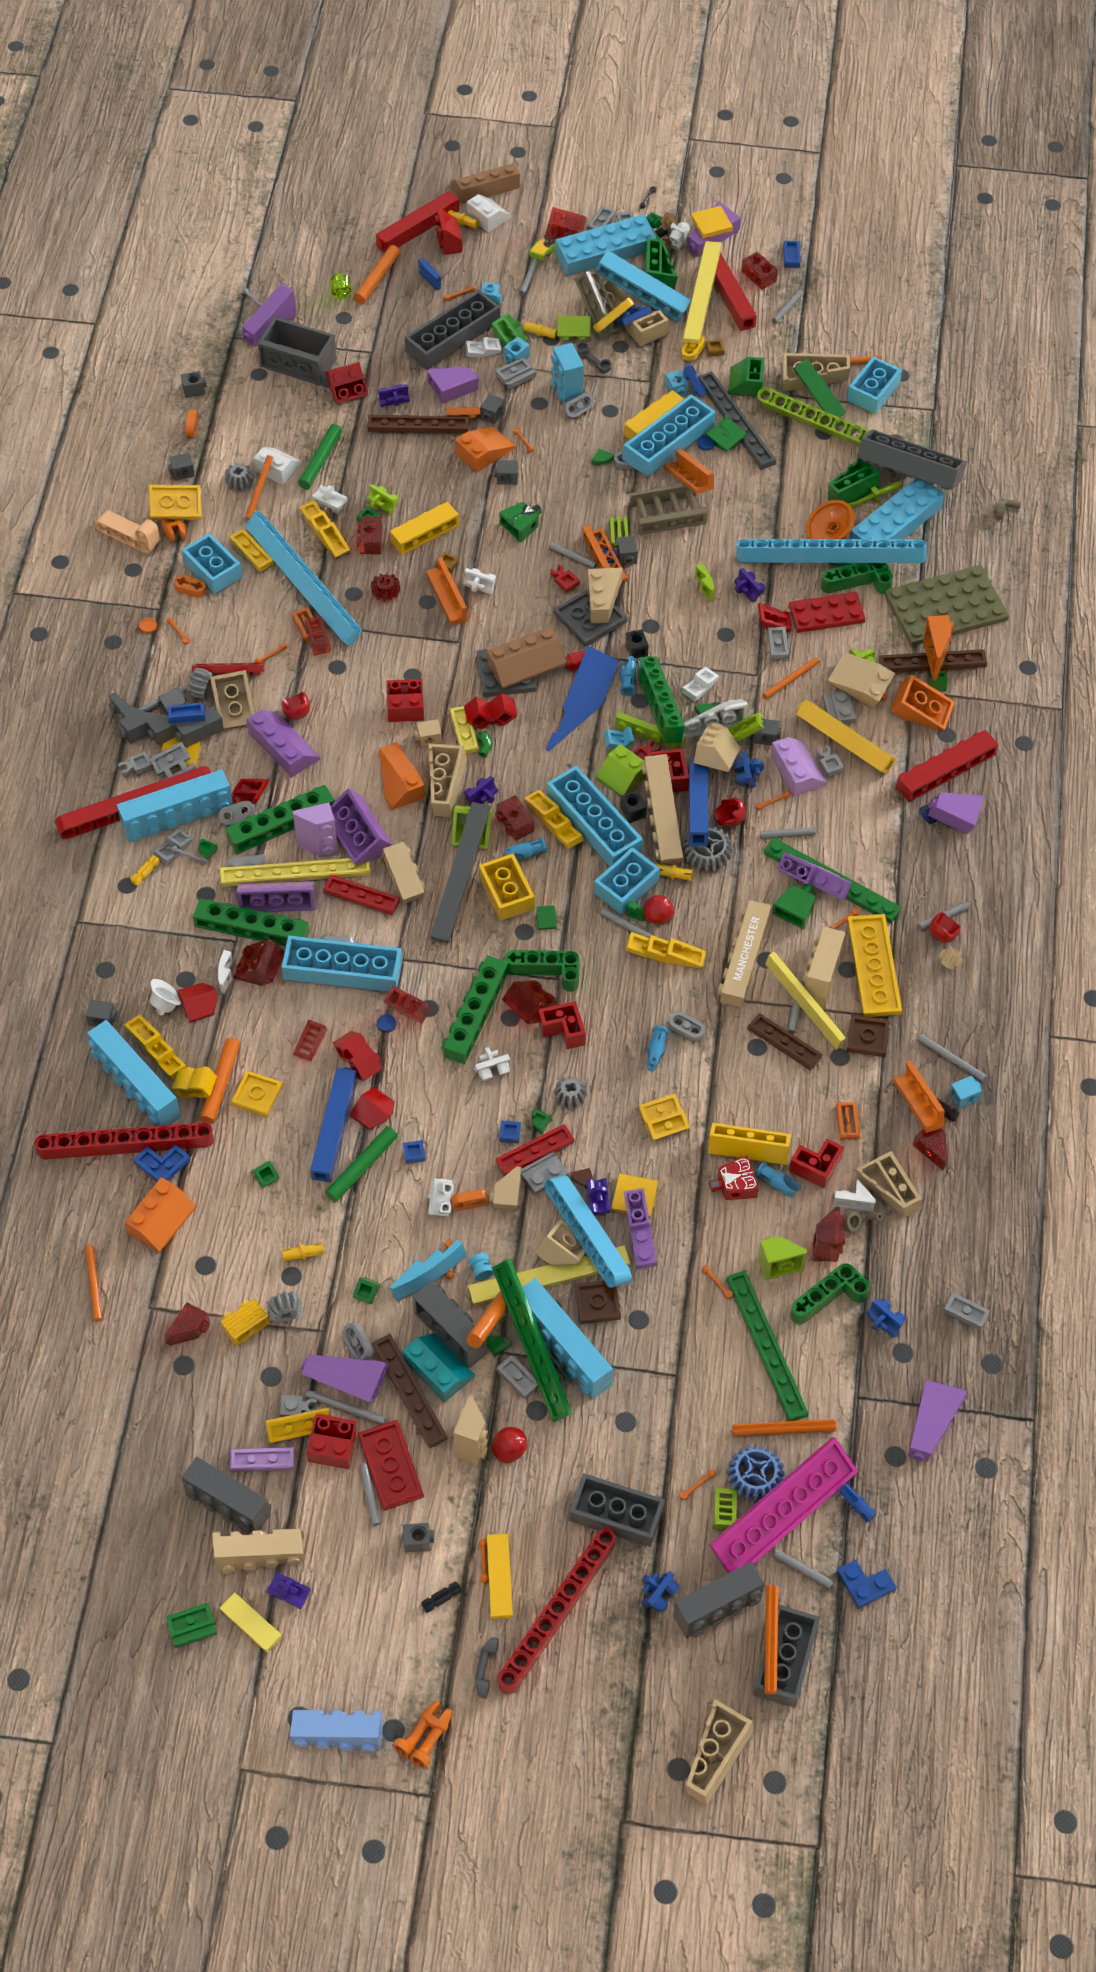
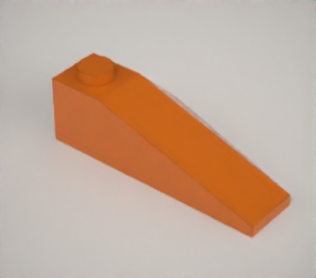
[380,742,425,810]

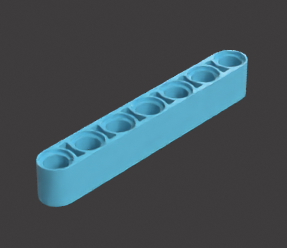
[545,1175,632,1288]

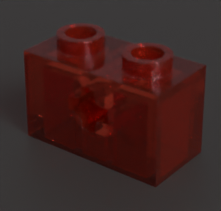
[357,516,383,554]
[495,795,535,841]
[384,986,431,1025]

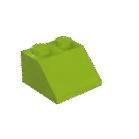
[557,316,590,340]
[596,744,646,796]
[451,805,493,849]
[758,1236,807,1280]

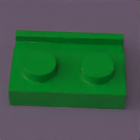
[166,1603,218,1649]

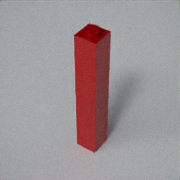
[376,190,460,253]
[713,252,757,331]

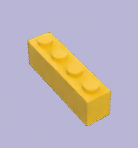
[624,390,684,440]
[390,501,459,555]
[708,1123,791,1165]

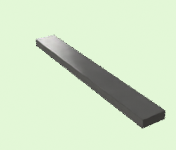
[698,371,776,470]
[430,802,490,943]

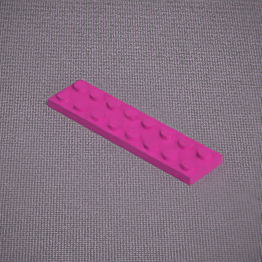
[709,1437,858,1573]

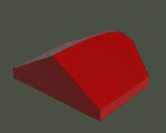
[758,602,792,632]
[231,778,269,812]
[178,982,218,1023]
[349,1087,395,1130]

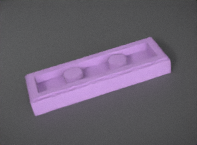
[230,1447,295,1472]

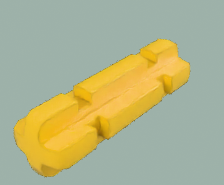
[130,855,160,886]

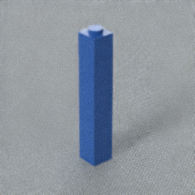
[689,758,708,846]
[310,1067,357,1183]

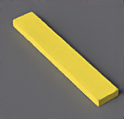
[765,952,846,1050]

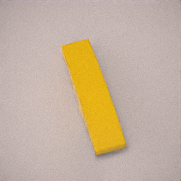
[299,500,350,558]
[524,790,583,849]
[625,932,706,968]
[124,1014,186,1080]
[487,1534,513,1619]

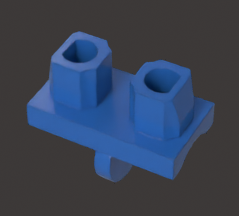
[734,751,764,788]
[866,1299,906,1338]
[641,1571,680,1612]

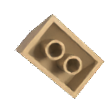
[693,723,740,772]
[453,1395,488,1465]

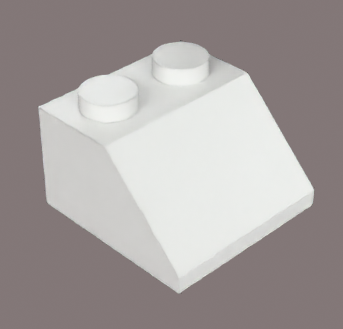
[467,194,512,233]
[254,447,302,485]

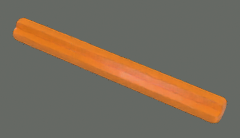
[732,1419,837,1437]
[764,1585,778,1695]

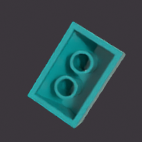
[402,1333,475,1403]

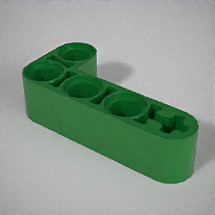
[821,563,893,594]
[505,950,579,992]
[790,1263,870,1324]

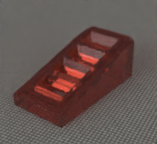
[305,616,330,656]
[293,1019,328,1062]

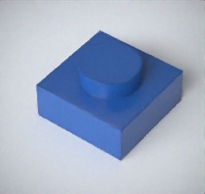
[499,1120,521,1143]
[403,1140,425,1164]

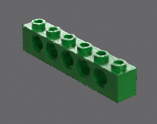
[637,656,685,744]
[225,785,335,855]
[193,898,310,947]
[441,955,508,1064]

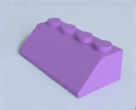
[246,710,320,778]
[330,788,393,865]
[237,881,315,912]

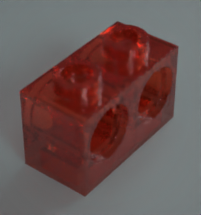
[741,252,778,290]

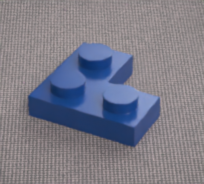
[616,305,652,326]
[683,361,707,397]
[133,1145,190,1182]
[836,1560,897,1609]

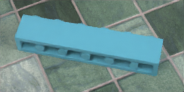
[595,250,691,323]

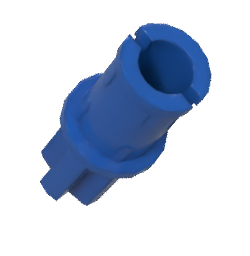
[839,1484,877,1523]

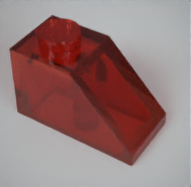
[913,1128,948,1171]
[164,1302,210,1346]

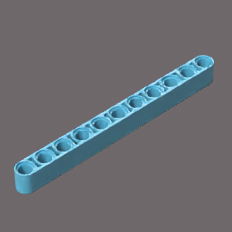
[245,511,362,646]
[736,539,927,563]

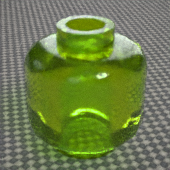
[330,273,352,299]

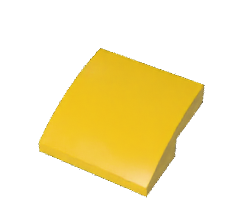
[638,1093,690,1141]

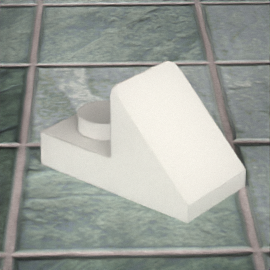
[833,1180,876,1212]

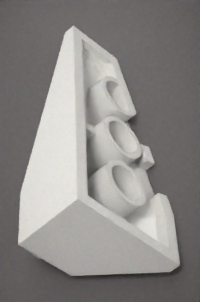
[683,699,748,738]

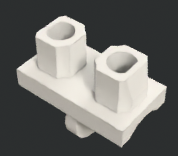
[669,222,690,251]
[312,485,347,514]
[463,568,496,595]
[473,1047,510,1082]
[427,1178,454,1216]

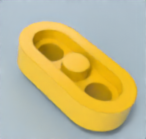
[681,335,705,361]

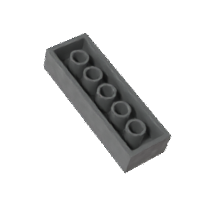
[404,289,500,369]
[857,429,967,490]

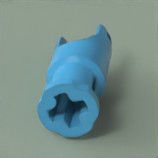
[620,656,636,696]
[504,837,547,861]
[647,1025,669,1070]
[755,1161,801,1197]

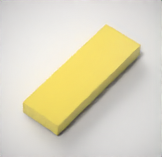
[450,706,479,754]
[219,1592,282,1653]

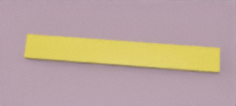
[683,241,722,344]
[220,858,371,887]
[468,1245,630,1306]

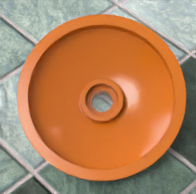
[806,500,855,539]

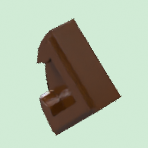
[571,1168,593,1188]

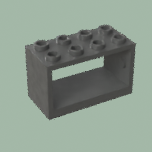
[258,317,337,385]

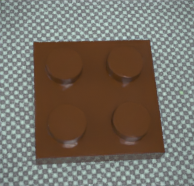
[846,1015,890,1057]
[575,1280,621,1324]

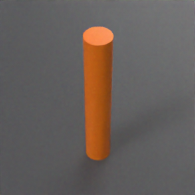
[354,245,400,304]
[199,1038,241,1124]
[466,1290,508,1348]

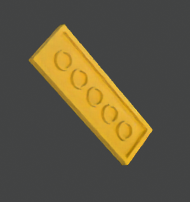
[847,914,902,1017]

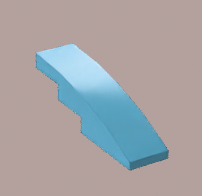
[390,1240,467,1300]

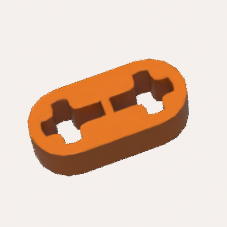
[185,409,199,437]
[174,575,207,597]
[450,1189,489,1211]

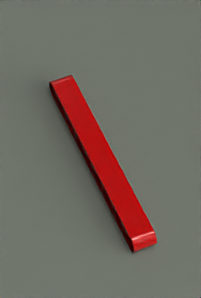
[55,766,211,839]
[34,1123,214,1160]
[498,1528,616,1694]

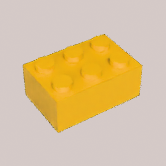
[479,853,535,921]

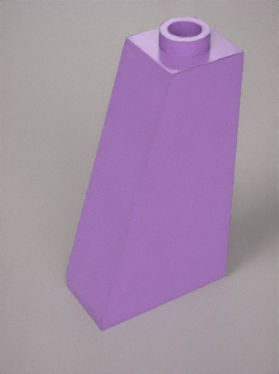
[688,202,741,257]
[242,283,296,347]
[301,1355,390,1404]
[908,1380,967,1461]

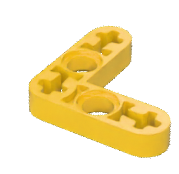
[593,297,634,333]

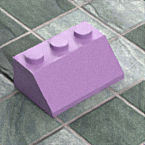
[771,737,827,796]
[293,803,338,856]

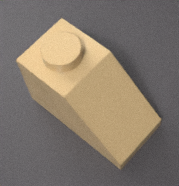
[490,1166,522,1211]

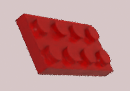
[789,592,866,633]

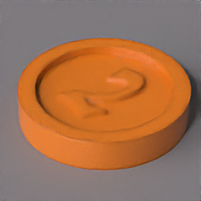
[139,618,157,634]

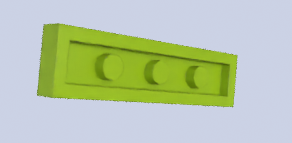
[615,712,685,750]

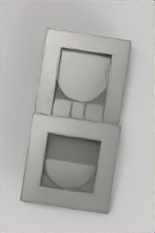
[153,828,193,866]

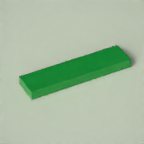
[793,358,846,418]

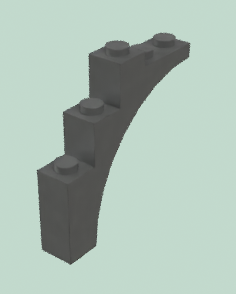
[108,693,224,748]

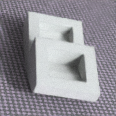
[464,337,501,358]
[681,667,719,702]
[218,950,233,995]

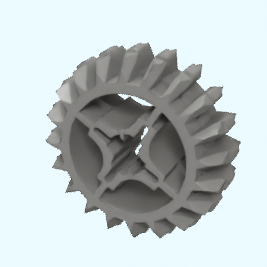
[682,825,733,873]

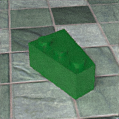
[643,237,678,289]
[828,457,880,503]

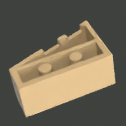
[587,568,623,624]
[380,842,426,905]
[856,1151,922,1217]

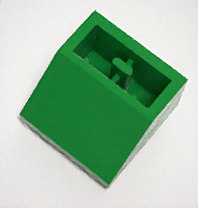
[728,357,765,396]

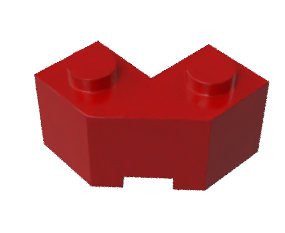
[464,693,517,729]
[332,1031,383,1081]

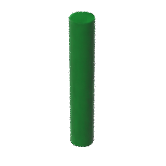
[298,424,342,490]
[325,1126,398,1203]

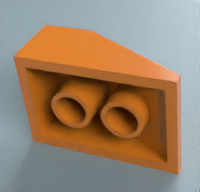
[455,427,515,473]
[923,615,954,681]
[890,675,955,731]

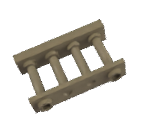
[630,484,707,535]

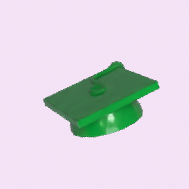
[706,415,747,451]

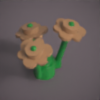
[646,212,678,248]

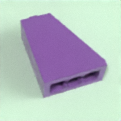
[427,367,479,403]
[928,792,984,834]

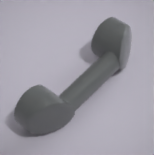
[576,341,612,374]
[475,1637,499,1699]

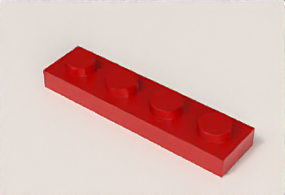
[192,662,265,676]
[323,875,400,916]
[495,1124,574,1176]

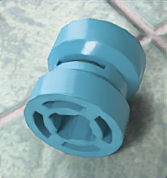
[469,1253,494,1281]

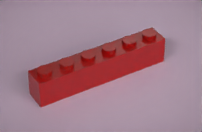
[896,730,999,802]

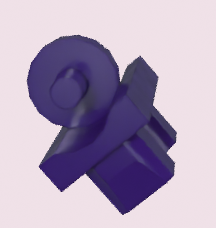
[378,384,410,407]
[734,568,766,602]
[464,776,498,806]
[587,1178,611,1216]
[266,1572,311,1609]

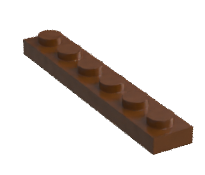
[367,415,469,433]
[878,649,987,673]
[372,1334,448,1449]

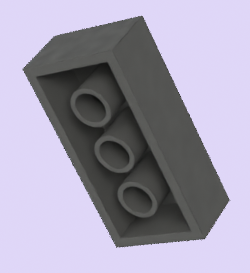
[413,1281,487,1369]
[181,1456,271,1534]
[569,1473,665,1547]
[673,1562,764,1638]
[753,1604,820,1708]

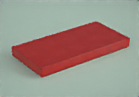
[357,1420,424,1511]

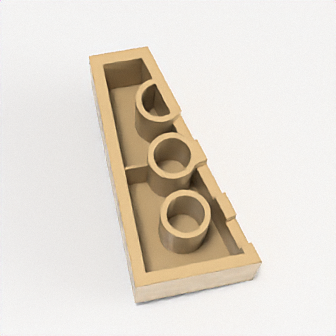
[782,353,850,392]
[428,743,467,818]
[803,926,846,1009]
[212,1529,305,1574]
[686,1699,754,1806]

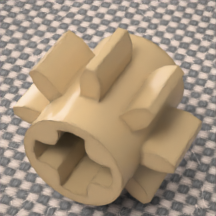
[939,946,964,970]

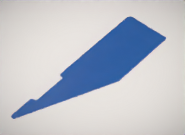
[546,647,619,751]

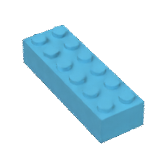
[554,214,657,276]
[622,395,716,477]
[850,478,945,540]
[547,765,643,866]
[117,769,233,843]
[282,935,403,993]
[87,1020,181,1126]
[522,1278,613,1400]

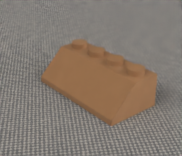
[450,163,520,204]
[487,626,567,689]

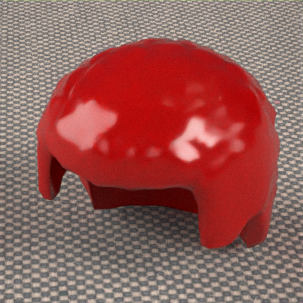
[282,692,310,720]
[714,798,745,827]
[643,895,675,925]
[929,912,961,943]
[491,1427,528,1464]

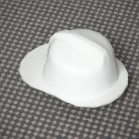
[150,979,181,1016]

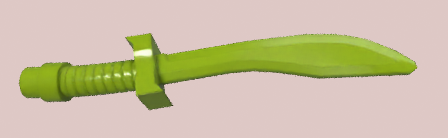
[848,482,901,508]

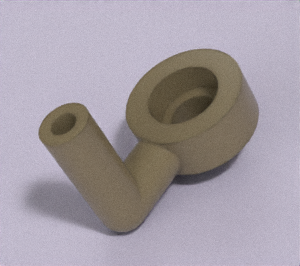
[993,498,1021,518]
[842,1211,883,1232]

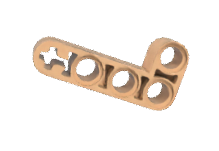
[95,510,160,554]

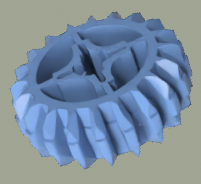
[727,1444,785,1502]

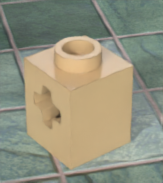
[414,719,442,748]

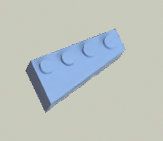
[290,1710,383,1753]

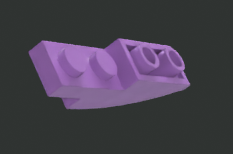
[777,852,852,900]
[624,1188,657,1270]

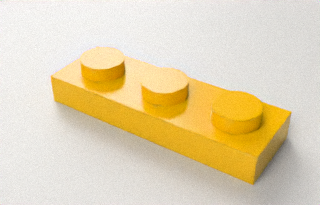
[229,528,274,572]
[265,1407,329,1443]

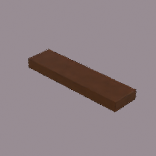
[748,1013,822,1071]

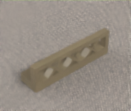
[575,271,623,339]

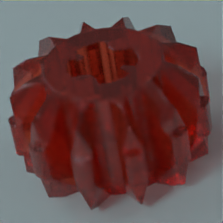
[371,572,400,602]

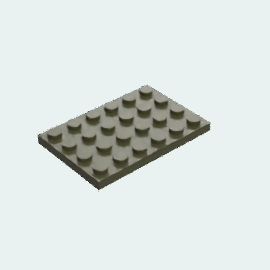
[884,565,1009,646]

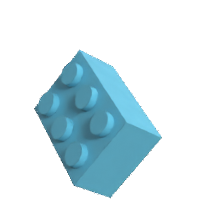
[551,343,584,405]
[847,356,902,414]
[181,533,243,594]
[594,847,660,915]

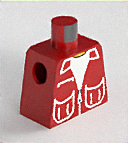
[709,1156,759,1200]

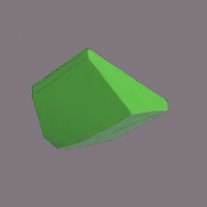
[491,313,527,347]

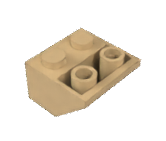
[623,310,669,347]

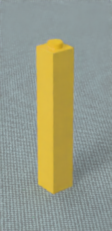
[796,699,897,774]

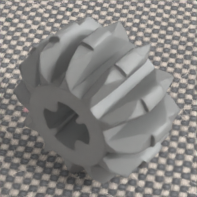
[225,462,254,491]
[187,668,212,699]
[554,1075,587,1109]
[267,1291,302,1323]

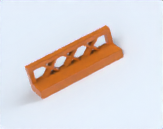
[664,449,714,494]
[582,524,627,583]
[426,557,467,626]
[893,1060,944,1133]

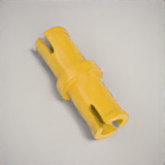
[448,210,479,229]
[523,321,557,340]
[656,863,693,881]
[281,1242,324,1262]

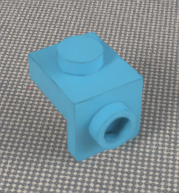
[481,282,502,305]
[604,726,634,749]

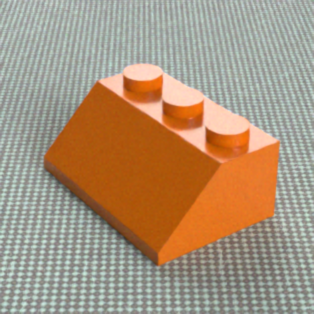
[124,1177,196,1253]

